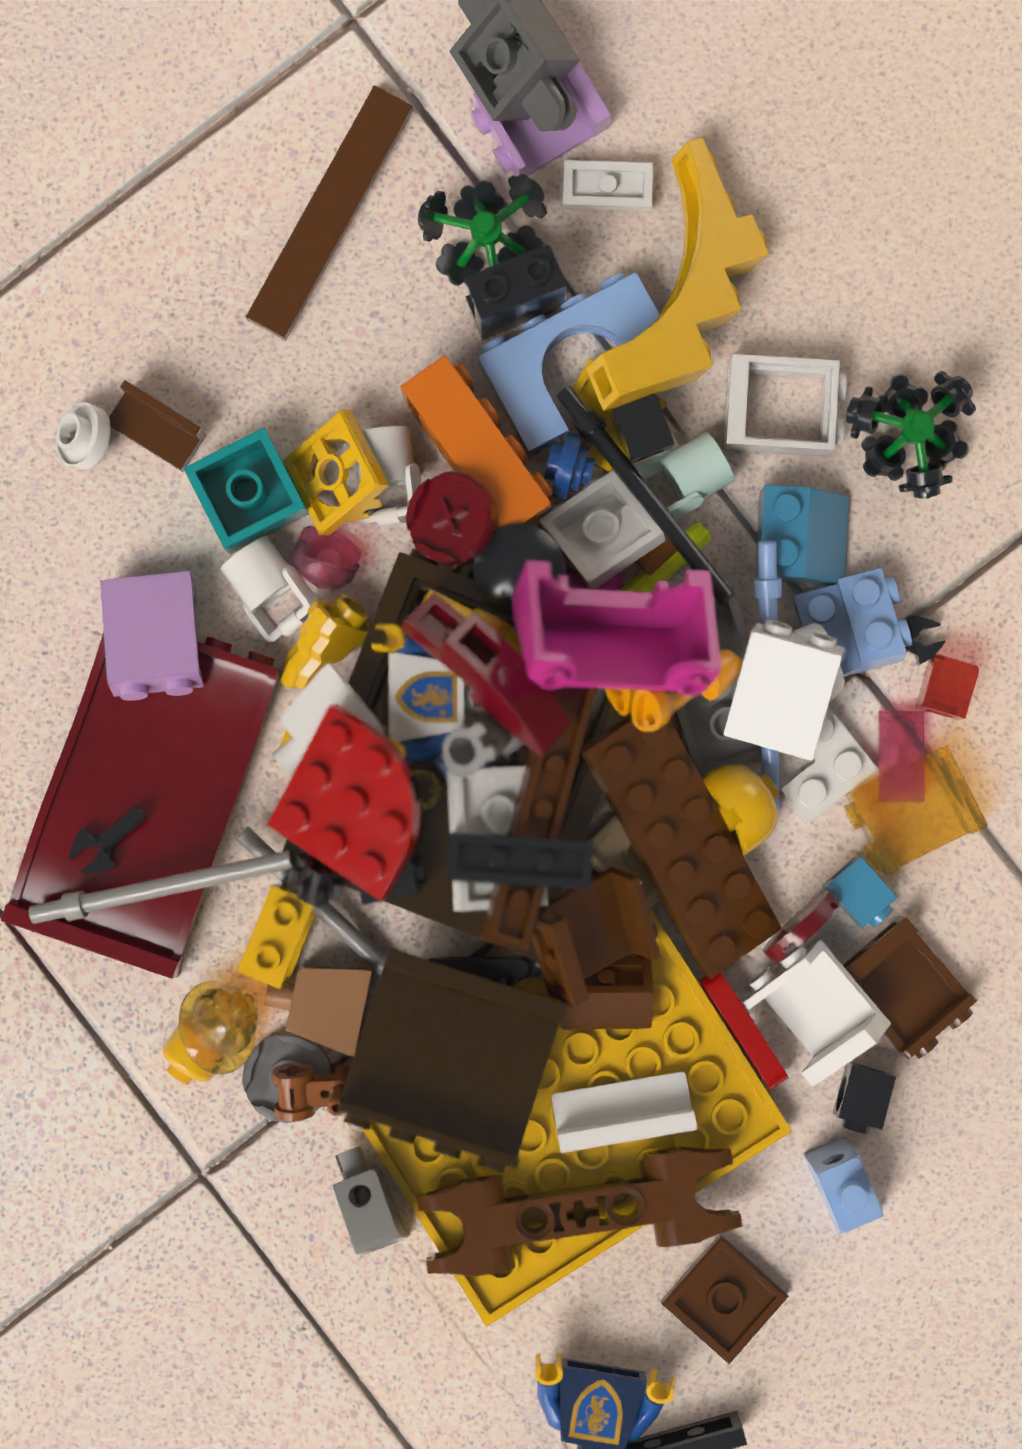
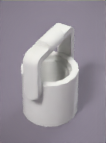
[355,426,421,527]
[220,536,318,642]

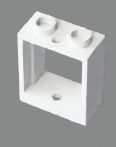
[723,354,847,457]

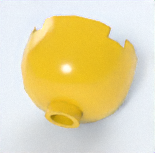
[701,764,780,855]

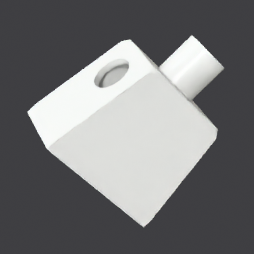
[272,663,389,775]

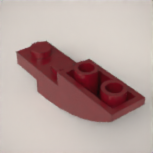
[401,592,571,757]

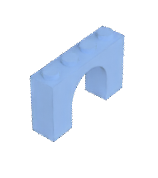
[478,272,659,457]

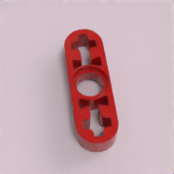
[699,973,789,1090]

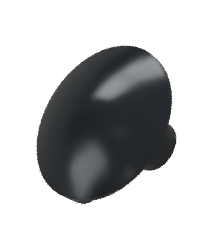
[473,524,565,615]

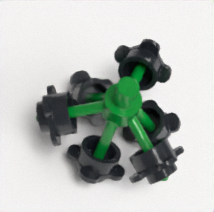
[846,371,976,499]

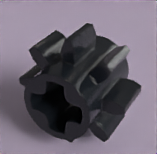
[288,853,347,907]

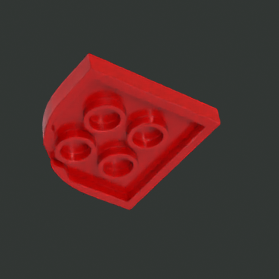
[267,704,420,901]

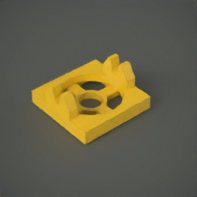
[283,409,389,536]

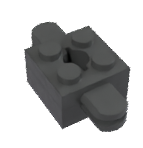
[449,0,580,132]

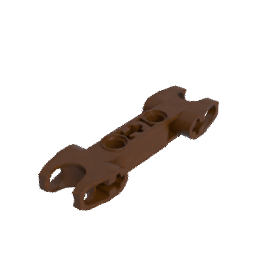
[417,1146,743,1277]

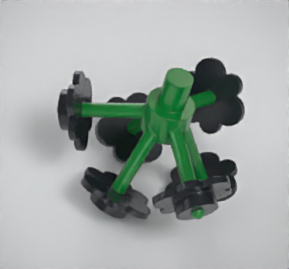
[418,173,547,286]

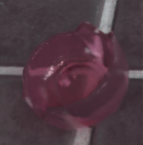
[293,526,362,590]

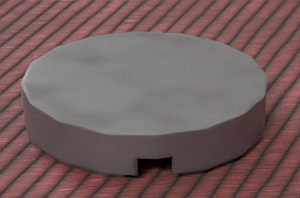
[242,1032,333,1123]

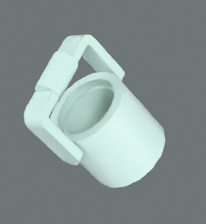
[633,431,735,520]

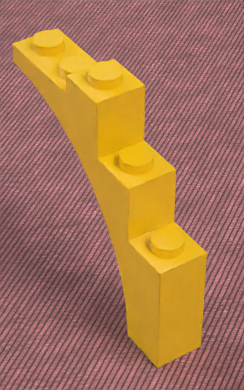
[586,137,769,411]

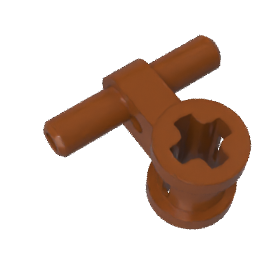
[271,1063,350,1122]

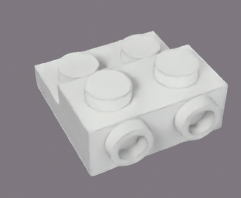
[539,470,666,589]

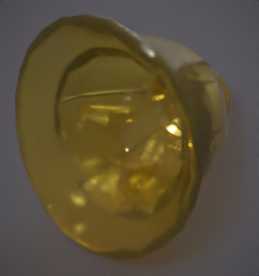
[179,981,259,1075]

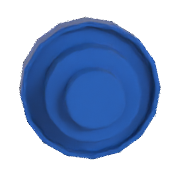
[544,431,595,500]

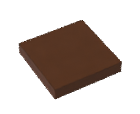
[661,1234,789,1364]

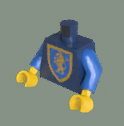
[535,1353,677,1449]

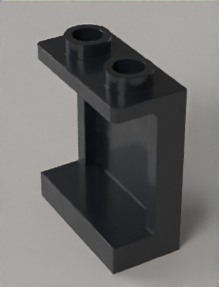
[465,245,567,340]

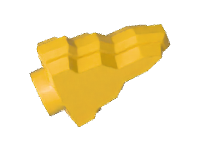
[280,593,370,689]

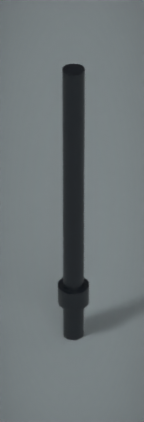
[557,386,735,605]

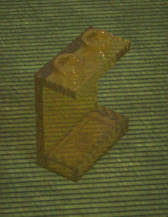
[843,745,988,875]

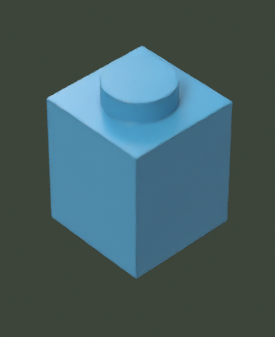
[822,856,898,927]

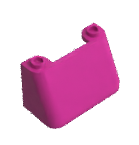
[512,561,721,696]

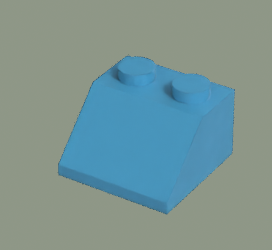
[755,485,849,585]

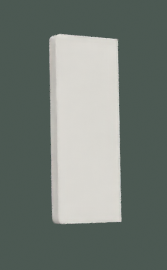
[552,1071,697,1153]

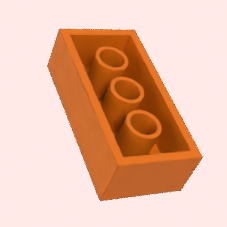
[400,355,553,530]

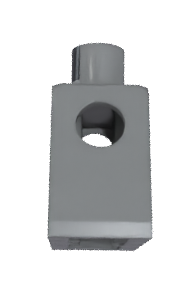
[333,1146,408,1255]

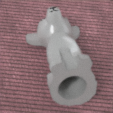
[442,713,524,778]

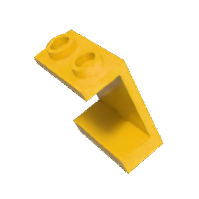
[237,883,316,989]

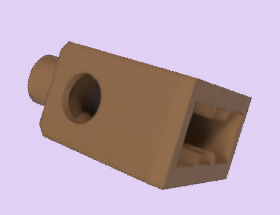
[264,966,374,1056]

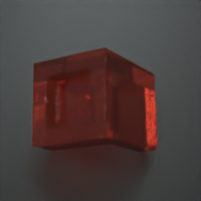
[915,654,979,721]

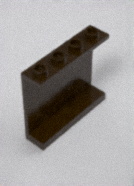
[337,948,568,1174]

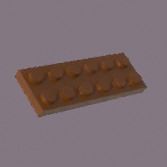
[581,714,782,979]

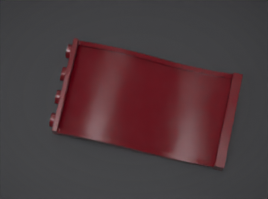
[0,631,282,979]

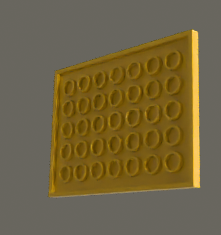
[361,909,793,1327]

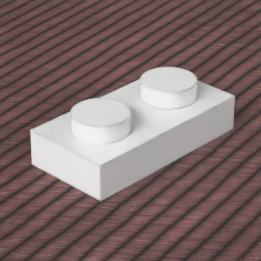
[562,160,653,211]

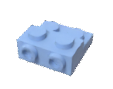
[794,568,912,676]

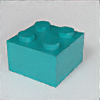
[183,427,309,554]

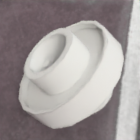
[56,402,112,470]

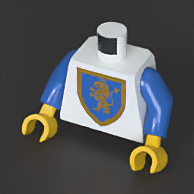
[372,624,485,764]

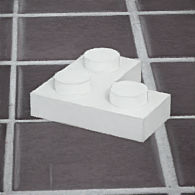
[780,705,878,824]

